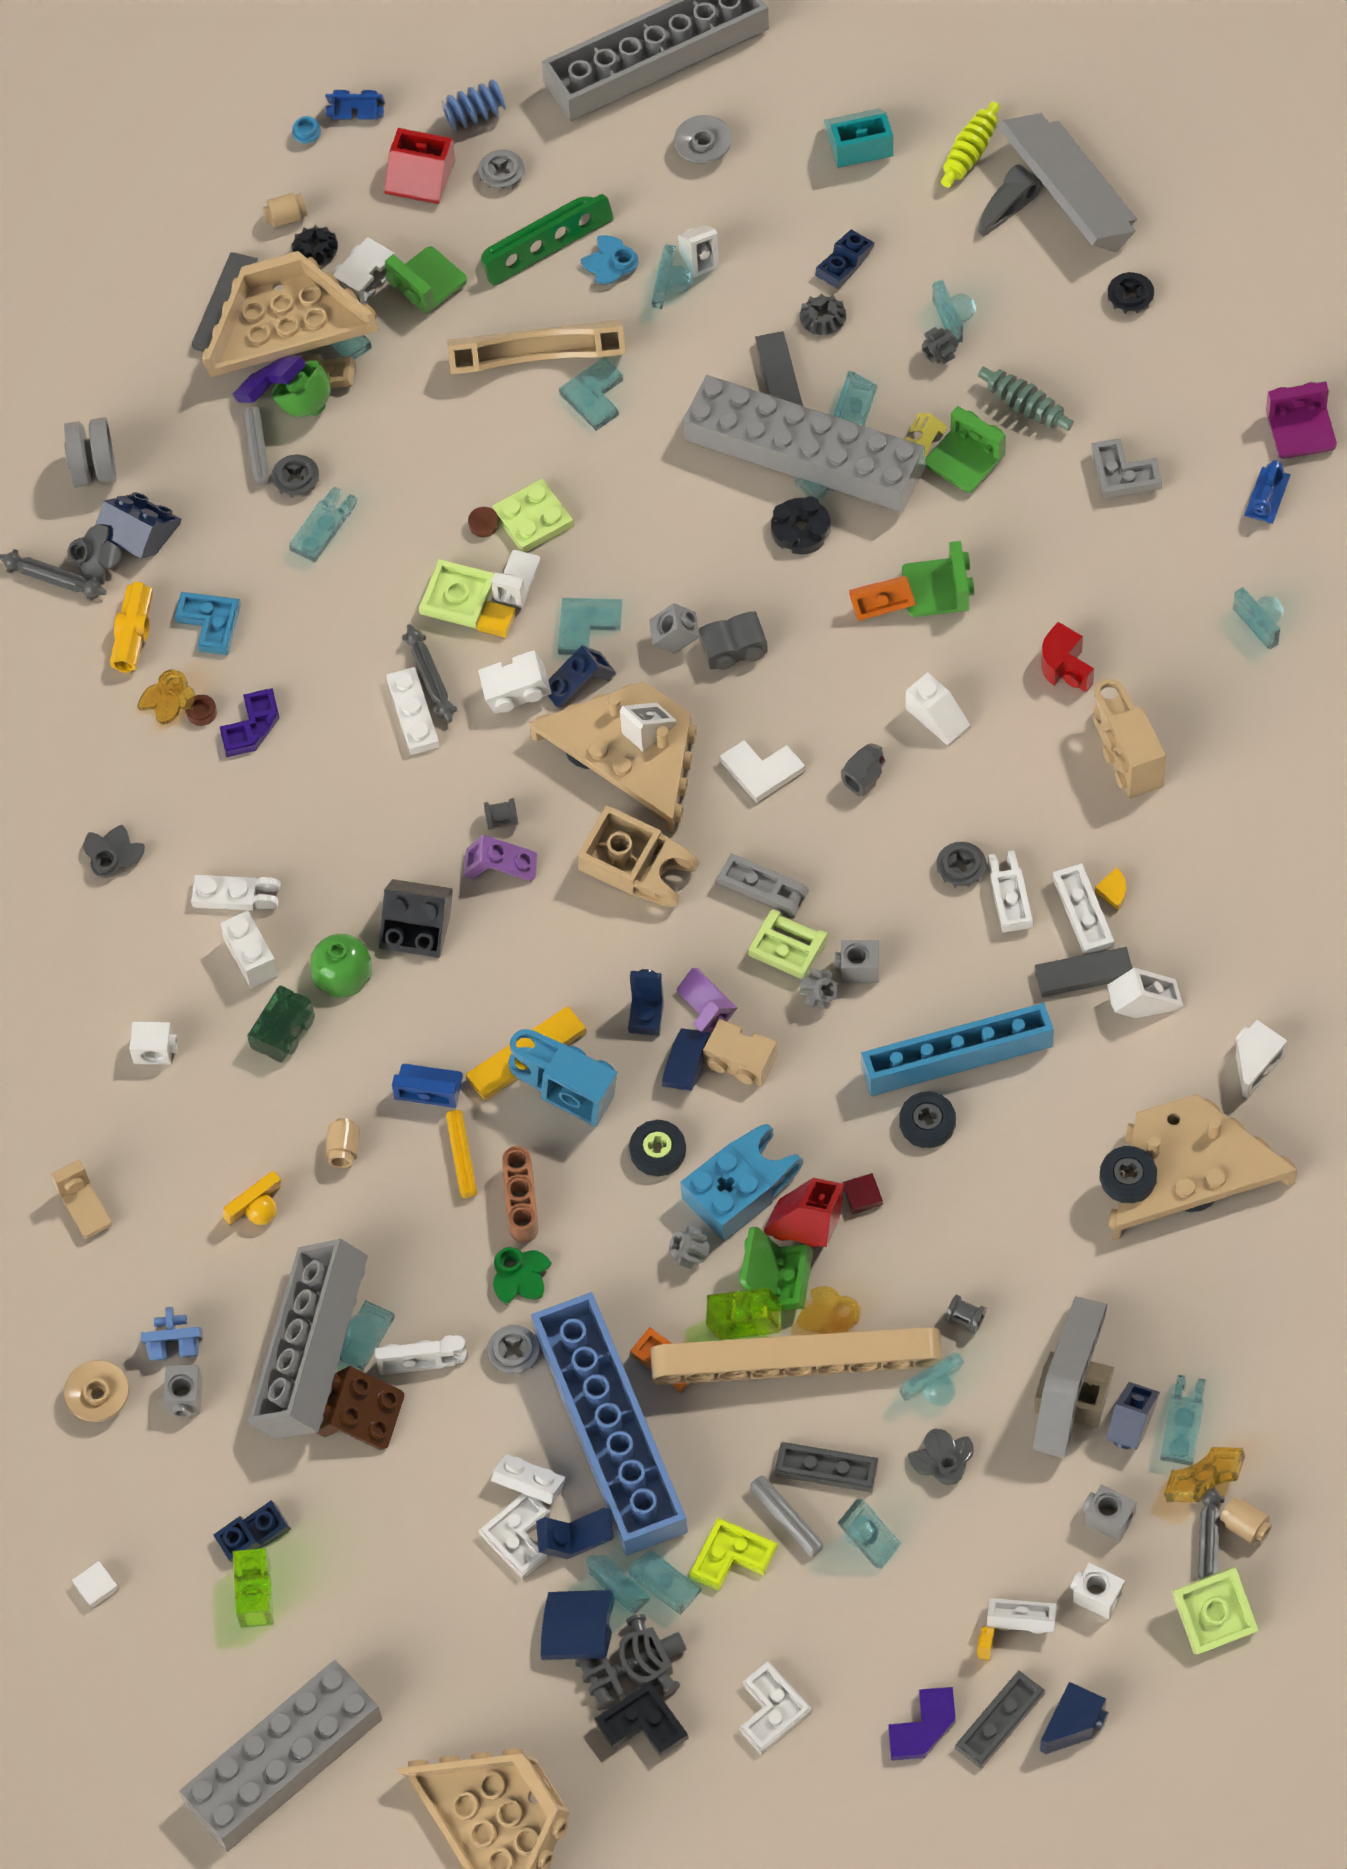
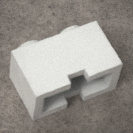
[332,237,395,305]
[478,650,552,714]
[220,910,278,989]

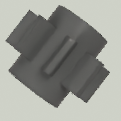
[921,327,958,364]

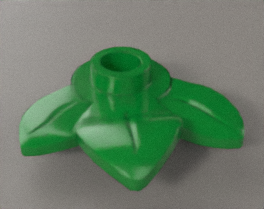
[493,1247,551,1304]

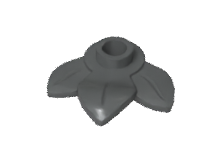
[67,525,123,585]
[83,825,145,878]
[908,1429,974,1485]

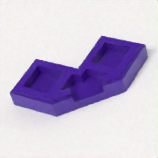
[232,356,306,403]
[219,688,280,757]
[888,1687,956,1761]

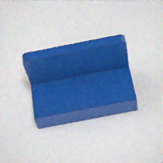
[392,1064,463,1108]

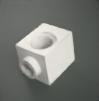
[129,1021,178,1065]
[1070,1563,1125,1620]

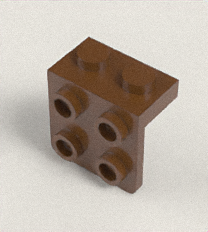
[316,1366,404,1450]

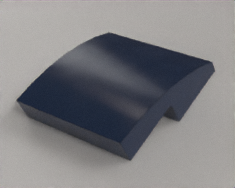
[540,1590,615,1660]

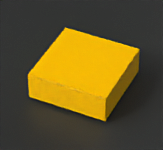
[477,601,516,638]

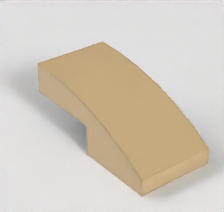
[300,353,356,388]

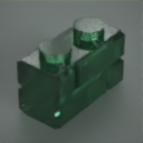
[247,985,315,1062]

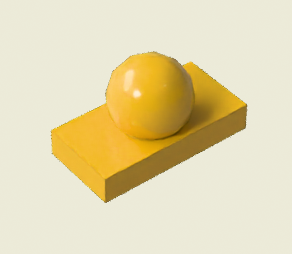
[223,1171,281,1225]

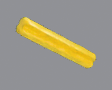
[446,1109,477,1199]

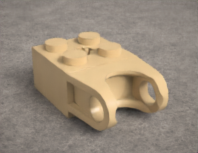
[1093,679,1166,799]
[577,805,700,907]

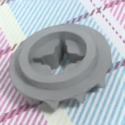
[478,150,525,191]
[487,1325,539,1375]

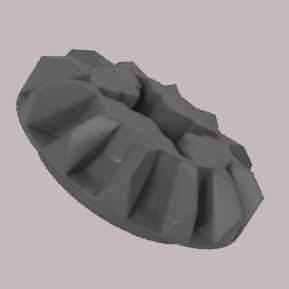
[800,293,846,335]
[272,454,319,498]
[936,842,986,888]

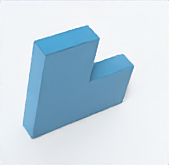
[175,592,241,655]

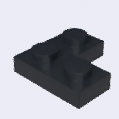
[594,1682,689,1757]

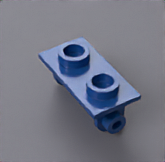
[325,90,385,120]
[1244,460,1291,524]

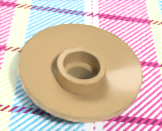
[64,1360,129,1422]

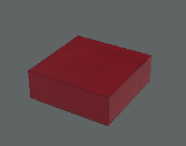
[842,1173,883,1214]

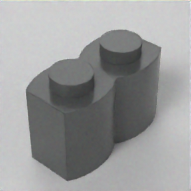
[698,612,768,670]

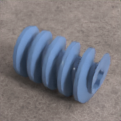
[442,80,506,132]

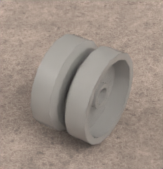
[64,417,116,488]

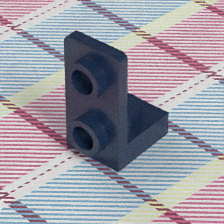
[548,645,616,708]
[628,969,664,1036]
[536,1508,614,1559]

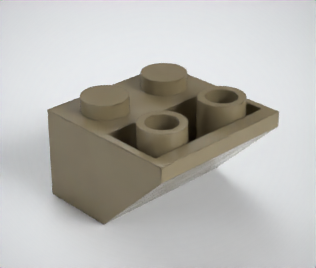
[1035,1351,1114,1428]

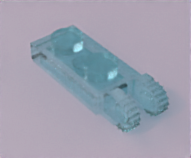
[289,487,357,562]
[1160,1375,1206,1466]

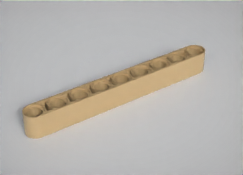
[650,1327,943,1385]

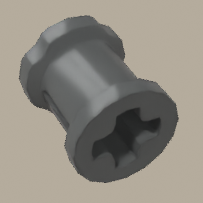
[484,798,518,830]
[945,1294,987,1334]

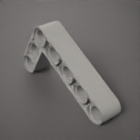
[1033,1296,1107,1458]

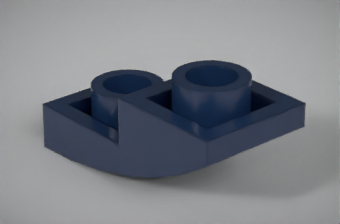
[815,229,874,289]
[662,1028,711,1091]
[213,1500,291,1562]

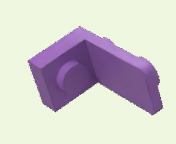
[463,835,537,881]
[677,968,738,1032]

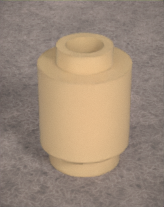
[263,193,307,228]
[325,1118,360,1168]
[1220,1497,1272,1544]

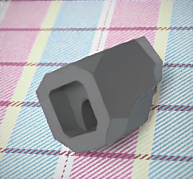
[841,743,886,796]

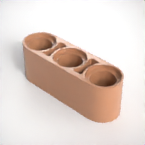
[502,1146,539,1243]

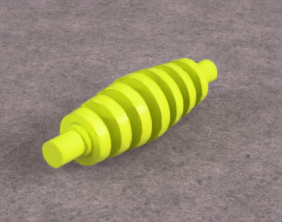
[941,102,1000,187]

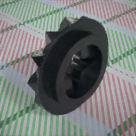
[292,224,338,265]
[1107,272,1154,314]

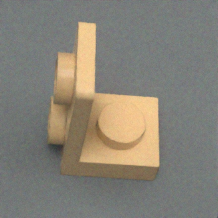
[51,1159,112,1239]

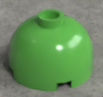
[271,360,331,417]
[310,934,372,997]

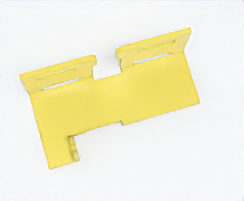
[905,413,948,458]

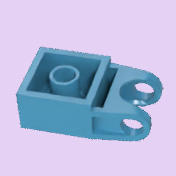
[508,1029,617,1127]
[680,1124,803,1242]

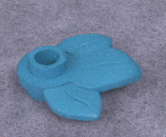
[581,235,639,284]

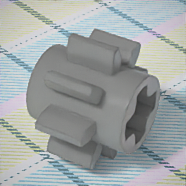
[799,968,839,1008]
[669,1226,710,1269]

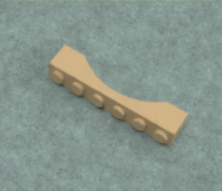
[447,319,626,375]

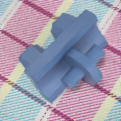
[141,1307,203,1361]

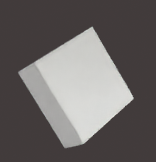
[72,1561,119,1609]

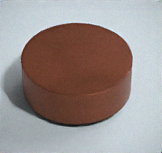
[468,507,499,537]
[185,694,217,726]

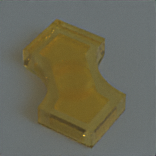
[1164,1447,1245,1503]

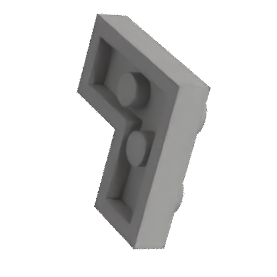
[1091,438,1162,499]

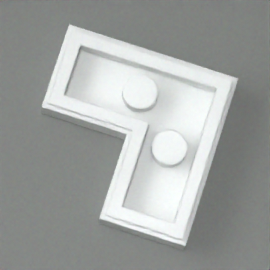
[720,740,805,803]
[479,1493,551,1580]
[739,1661,812,1755]

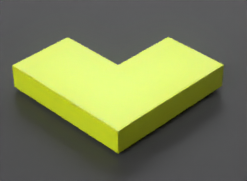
[689,1518,778,1591]

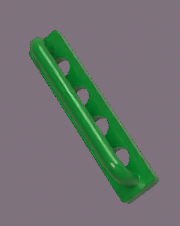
[481,194,614,286]

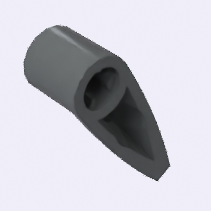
[978,164,1042,237]

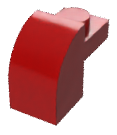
[1041,621,1094,693]

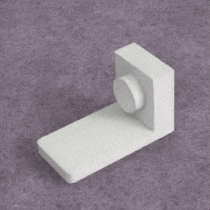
[491,550,541,608]

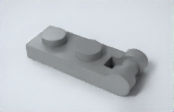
[717,853,809,917]

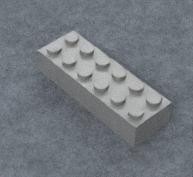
[247,1238,368,1439]
[179,1659,382,1852]

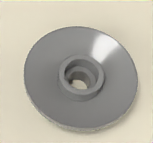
[674,115,732,163]

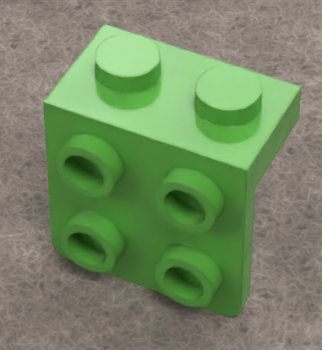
[385,246,467,315]
[926,406,1006,493]
[902,541,974,617]
[739,1227,814,1311]

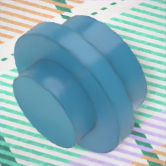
[292,116,321,144]

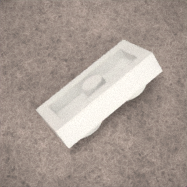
[491,1454,566,1504]
[987,1598,1056,1634]

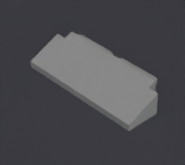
[997,113,1137,252]

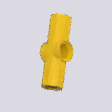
[110,582,153,673]

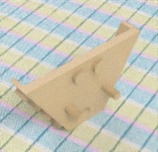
[202,251,379,378]
[529,681,697,834]
[1109,1094,1297,1240]
[397,1749,570,1869]

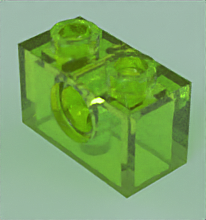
[706,1288,782,1340]
[233,1548,274,1628]

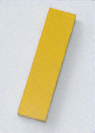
[465,1006,587,1101]

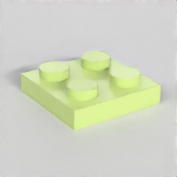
[492,479,574,552]
[419,559,495,629]
[1171,1567,1259,1655]

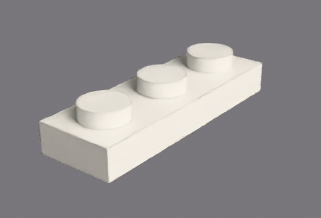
[386,667,440,756]
[1052,863,1114,955]

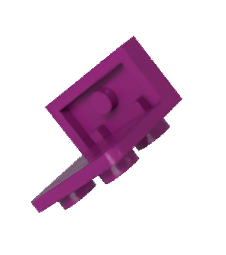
[1266,381,1337,459]

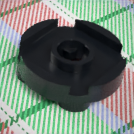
[771,496,831,555]

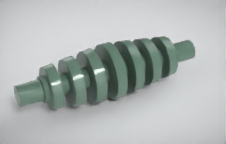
[978,366,1074,431]

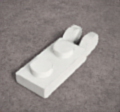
[988,850,1033,933]
[191,875,281,911]
[375,1334,468,1375]

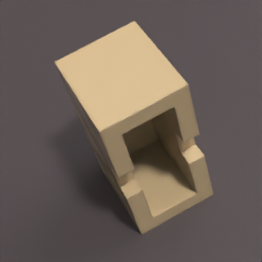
[703,1019,778,1087]

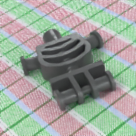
[575,1614,686,1710]

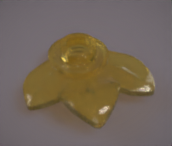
[138,669,195,725]
[796,1286,861,1334]

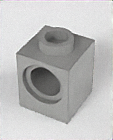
[649,603,699,654]
[835,940,879,983]
[164,1365,202,1417]
[1082,1484,1137,1541]

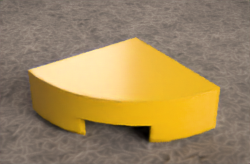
[1095,867,1126,911]
[977,1625,996,1660]

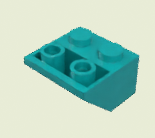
[824,108,893,168]

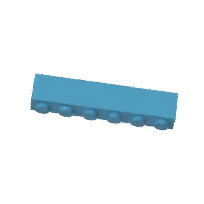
[861,1003,1054,1096]

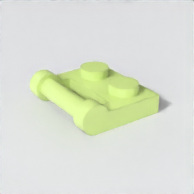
[748,909,829,979]

